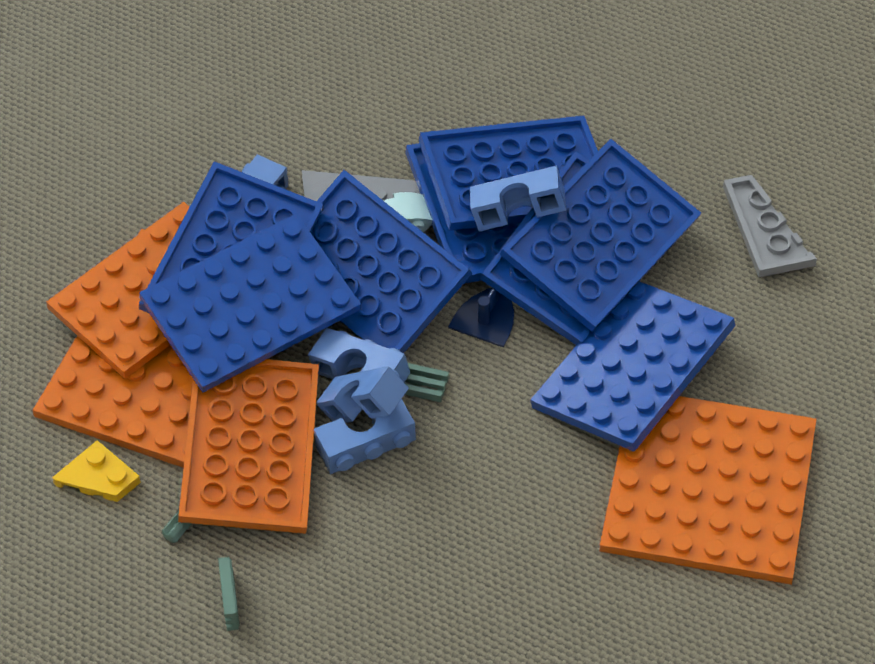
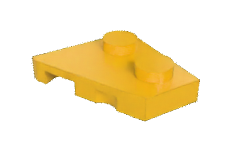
[52,440,141,502]

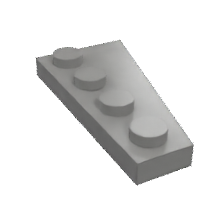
[302,170,420,201]
[723,175,817,278]

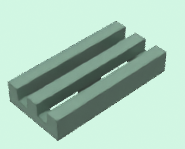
[404,363,449,402]
[218,557,240,631]

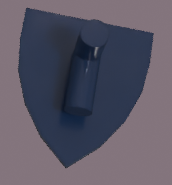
[448,288,514,348]

